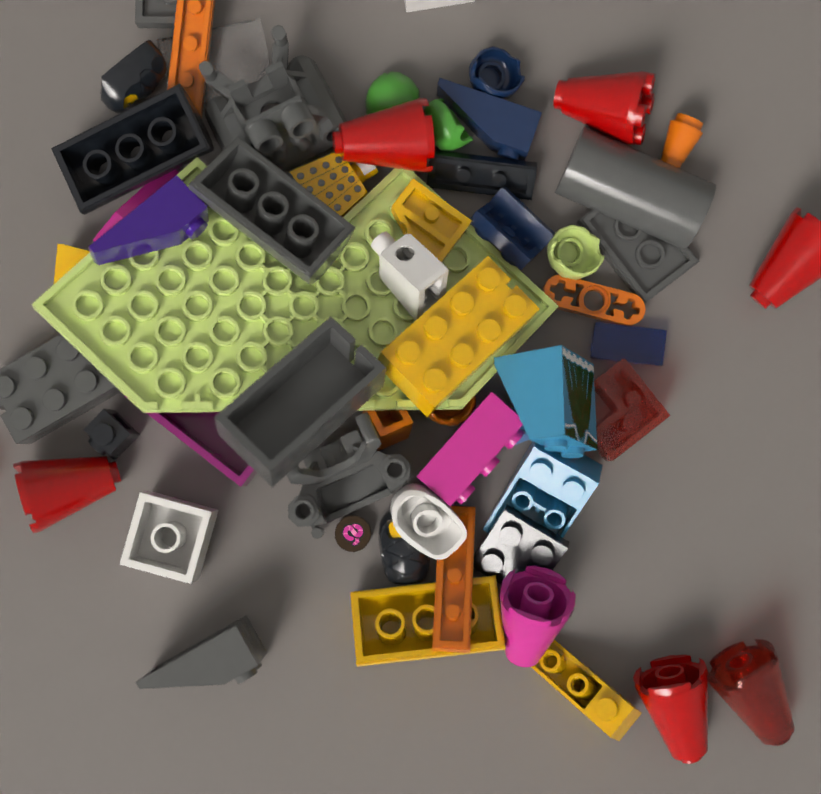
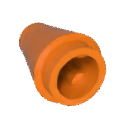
[660,113,703,168]

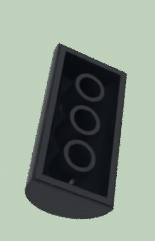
[51,84,214,215]

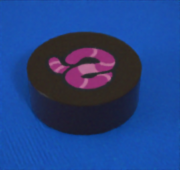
[335,515,371,552]

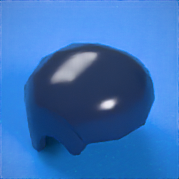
[469,46,525,100]

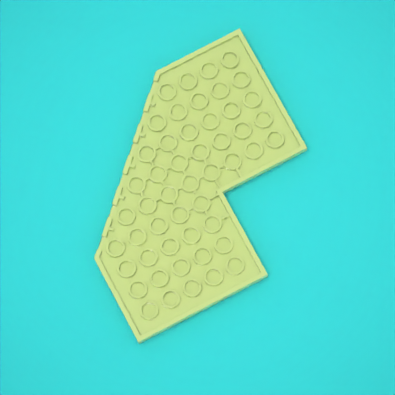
[32,157,559,413]

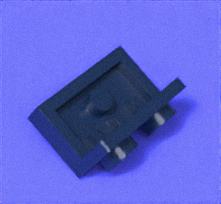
[470,187,555,270]

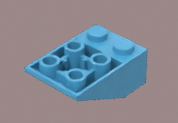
[482,441,603,538]

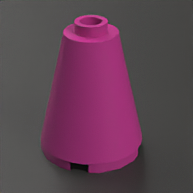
[500,566,576,667]

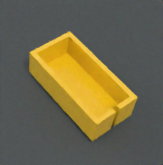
[378,256,540,417]

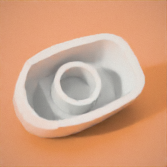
[390,483,467,560]

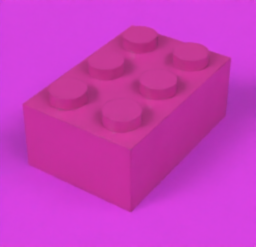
[416,392,525,507]

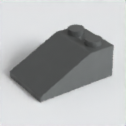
[136,615,267,689]

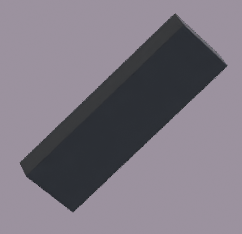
[427,150,537,200]

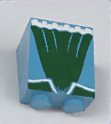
[494,345,597,458]

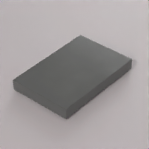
[577,209,700,303]

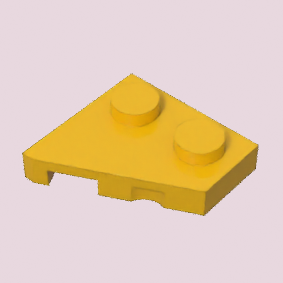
[391,178,472,262]

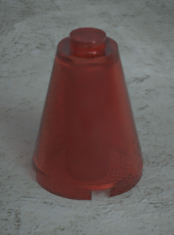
[708,639,795,746]

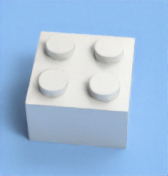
[120,491,218,584]

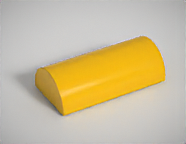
[350,575,506,667]

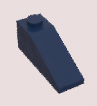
[437,78,542,161]

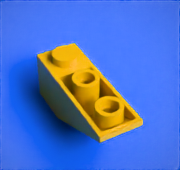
[531,639,642,741]

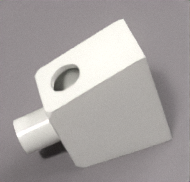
[371,232,449,321]

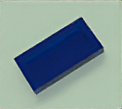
[590,322,667,366]

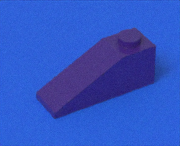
[88,175,209,265]

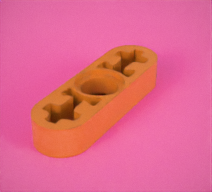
[542,275,646,327]

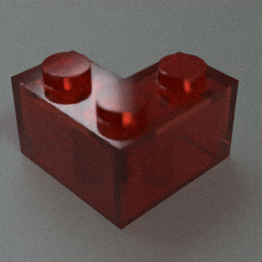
[594,357,670,461]

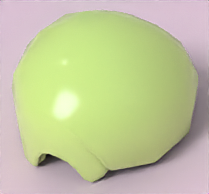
[547,224,605,280]

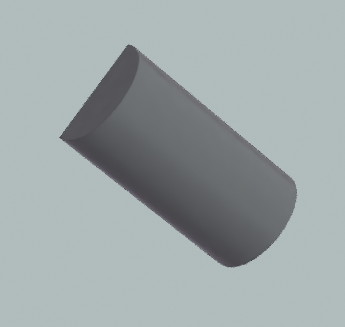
[555,127,716,249]
[189,136,356,285]

